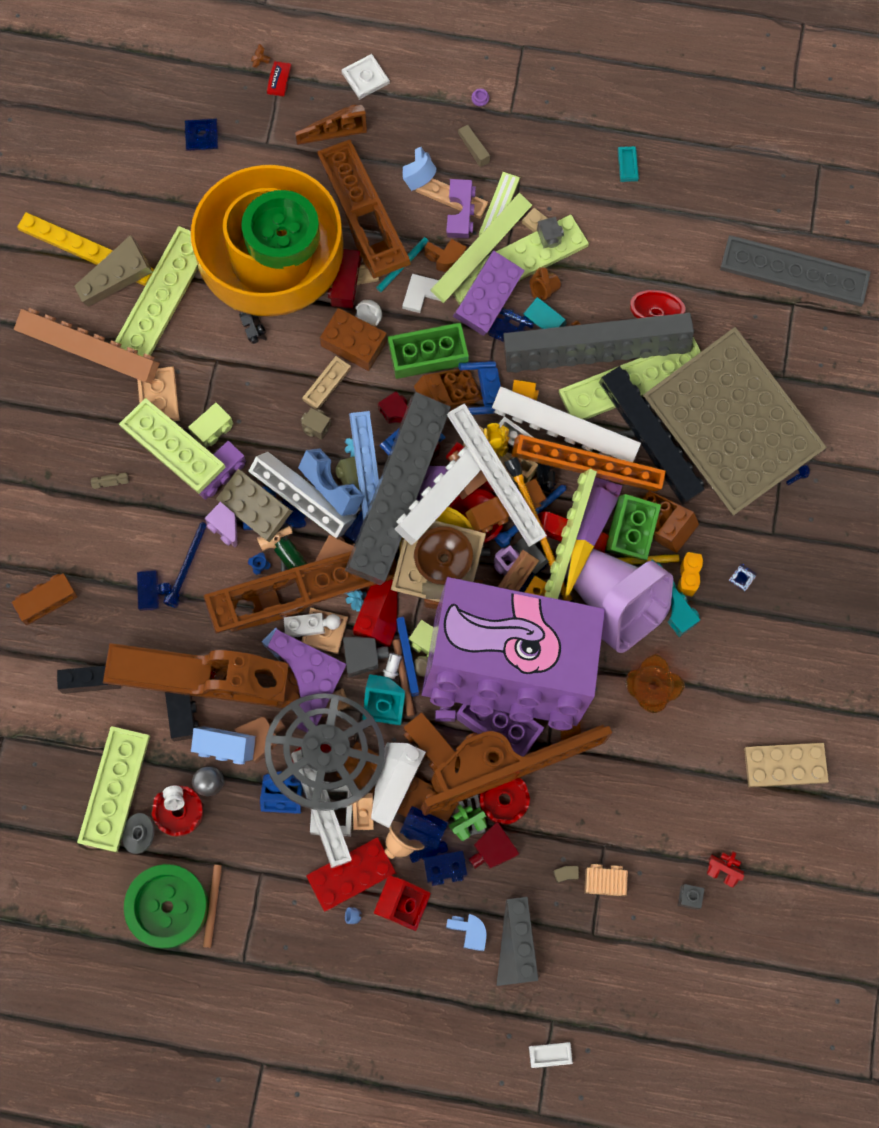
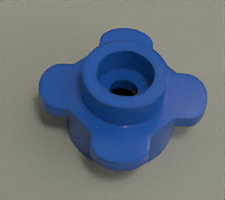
[248,553,271,575]

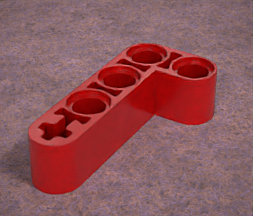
[537,512,609,553]

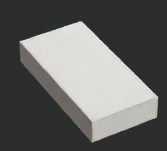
[529,1042,573,1068]

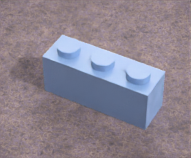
[191,726,256,764]

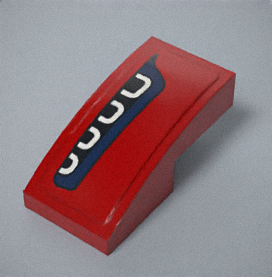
[267,61,291,97]

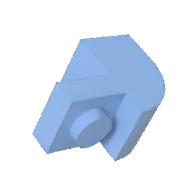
[403,147,436,191]
[446,914,486,951]

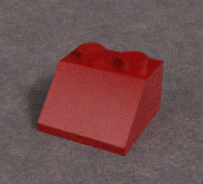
[373,875,431,931]

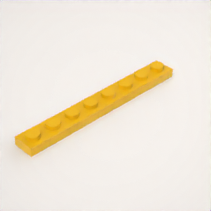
[17,212,154,286]

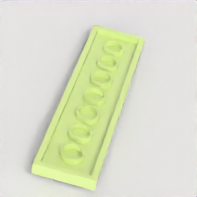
[453,215,589,305]
[115,226,198,356]
[558,337,701,420]

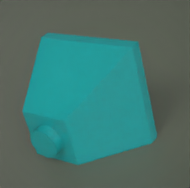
[362,674,405,725]

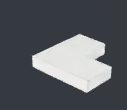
[402,274,441,313]

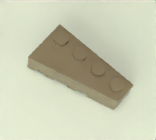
[74,235,153,307]

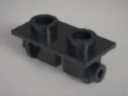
[239,312,267,344]
[536,462,556,492]

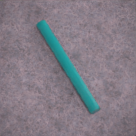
[376,237,429,292]

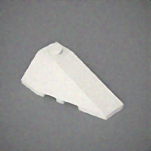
[371,742,426,828]

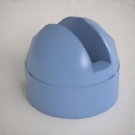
[345,907,362,924]

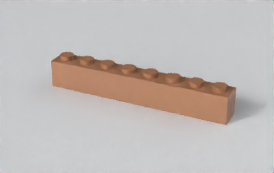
[14,308,160,384]

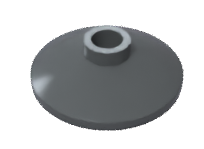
[122,813,154,854]

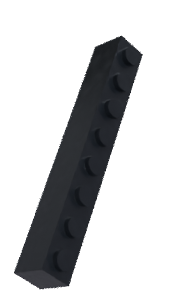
[599,366,705,505]

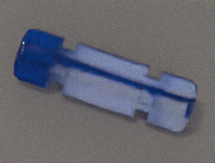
[409,841,448,863]

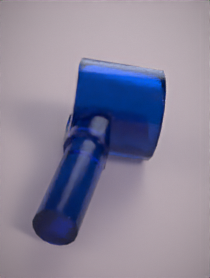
[786,465,810,486]

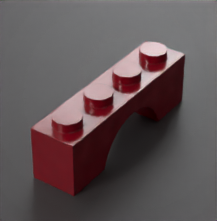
[378,391,440,460]

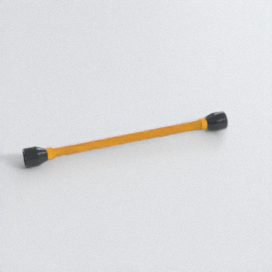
[504,457,576,603]

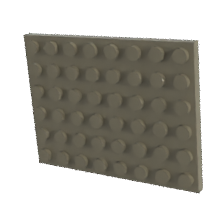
[643,327,827,516]

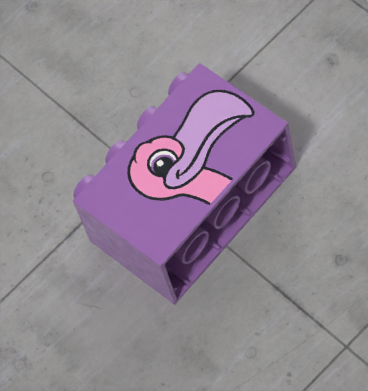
[422,577,605,730]

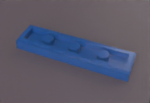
[397,617,419,697]

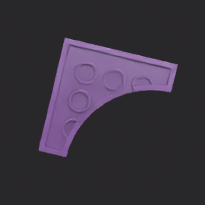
[267,629,346,733]

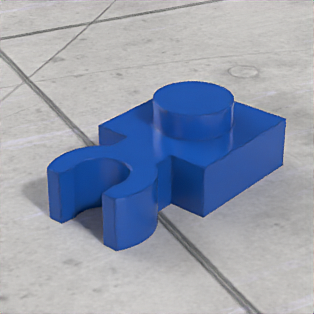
[263,771,301,794]

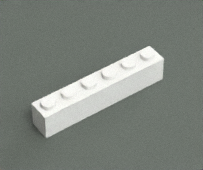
[394,446,481,545]
[248,452,355,539]

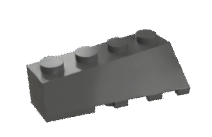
[496,897,538,986]

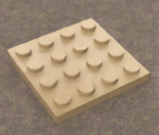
[391,521,486,602]

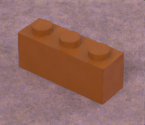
[12,573,78,626]
[403,712,455,772]

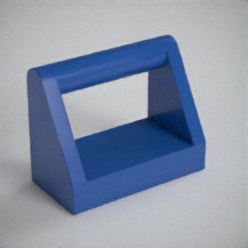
[260,782,303,814]

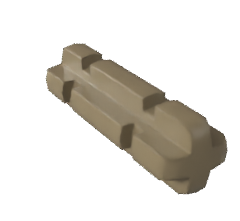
[91,473,129,489]

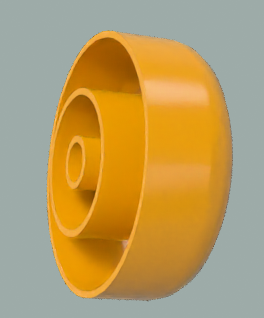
[191,165,343,316]

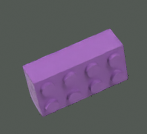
[453,251,525,336]
[455,704,544,757]

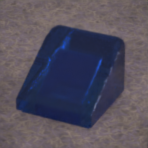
[729,563,757,591]

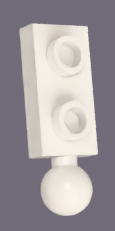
[284,613,341,637]

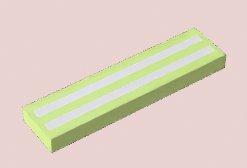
[479,172,520,236]

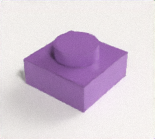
[435,707,455,722]

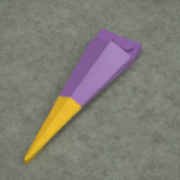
[565,477,622,598]

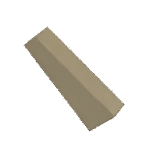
[458,125,490,167]

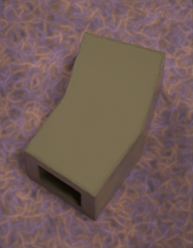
[553,866,579,883]

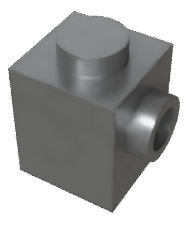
[537,217,564,249]

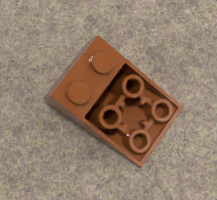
[414,369,483,412]
[643,491,699,553]

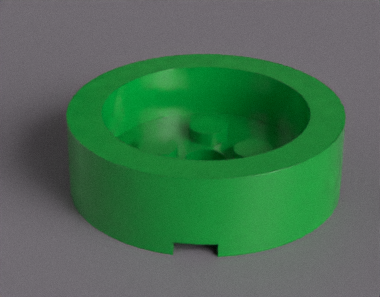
[242,190,320,269]
[124,864,209,949]

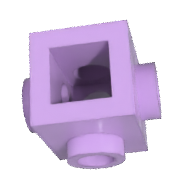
[494,546,520,576]

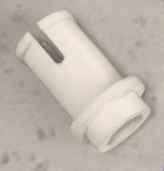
[383,653,402,679]

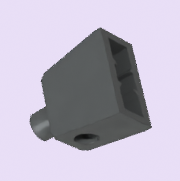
[343,637,389,677]

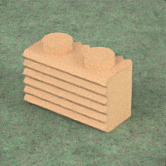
[584,864,628,896]

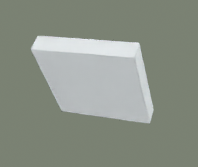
[342,54,390,100]

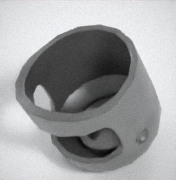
[192,767,224,796]

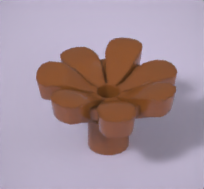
[251,44,270,68]

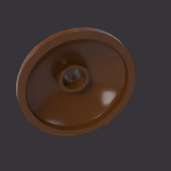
[414,526,473,585]

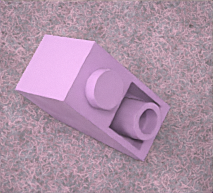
[205,502,238,547]

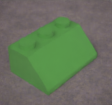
[605,494,661,560]

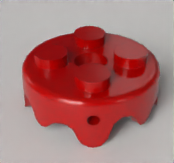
[480,778,530,825]
[152,785,204,837]

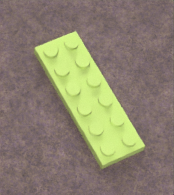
[119,398,226,494]
[77,726,150,853]

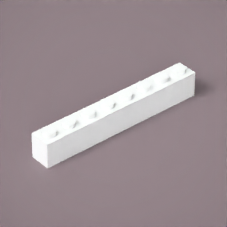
[492,386,641,462]

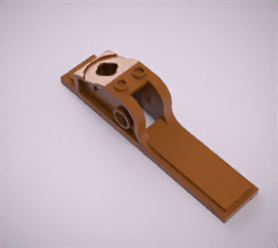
[317,139,411,279]
[203,551,397,634]
[103,643,300,708]
[421,725,612,816]

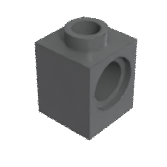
[677,884,704,910]

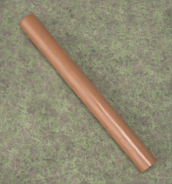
[393,639,415,717]
[203,865,222,948]

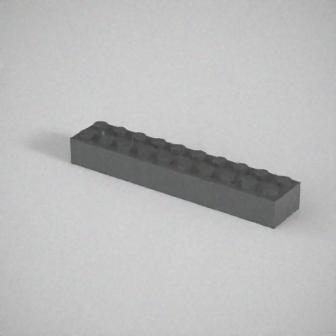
[504,313,694,373]
[345,392,451,585]

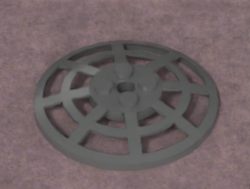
[264,693,385,811]

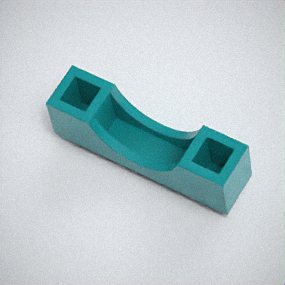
[651,559,700,637]

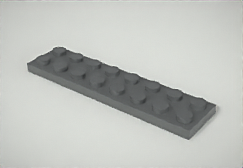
[720,235,871,307]

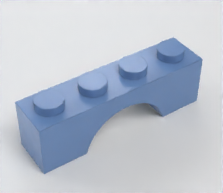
[298,449,364,516]

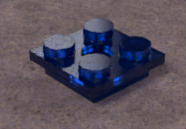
[185,118,218,151]

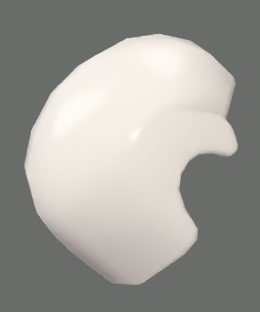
[355,299,382,327]

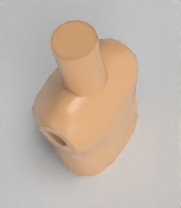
[257,526,293,551]

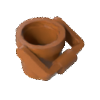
[529,267,561,301]

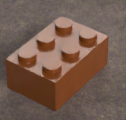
[320,308,387,371]

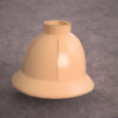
[385,821,425,859]

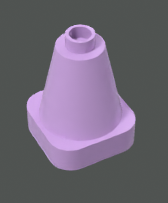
[565,549,673,653]

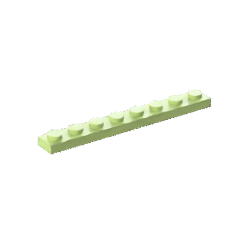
[545,469,597,599]

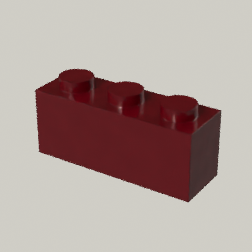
[328,249,361,308]

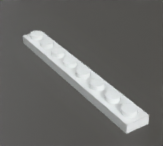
[447,403,547,547]

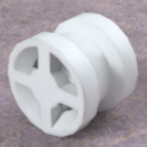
[163,786,185,811]

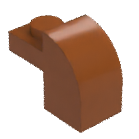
[424,239,467,272]

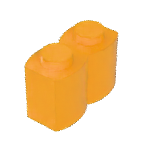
[677,552,703,597]

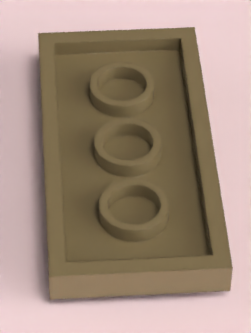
[216,469,292,542]

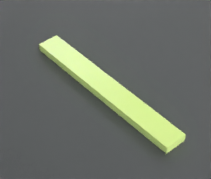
[430,193,532,303]

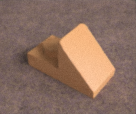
[353,793,374,830]

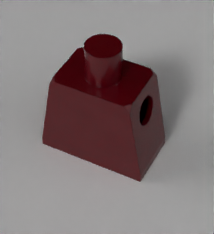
[469,822,519,870]

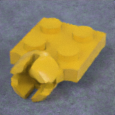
[483,423,509,458]

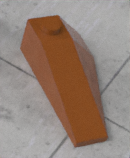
[295,105,367,145]

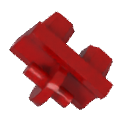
[707,851,745,888]

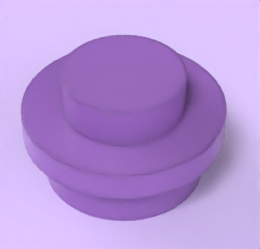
[472,89,489,106]

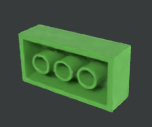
[388,323,469,379]

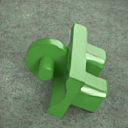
[448,804,487,841]

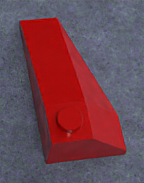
[353,580,397,647]

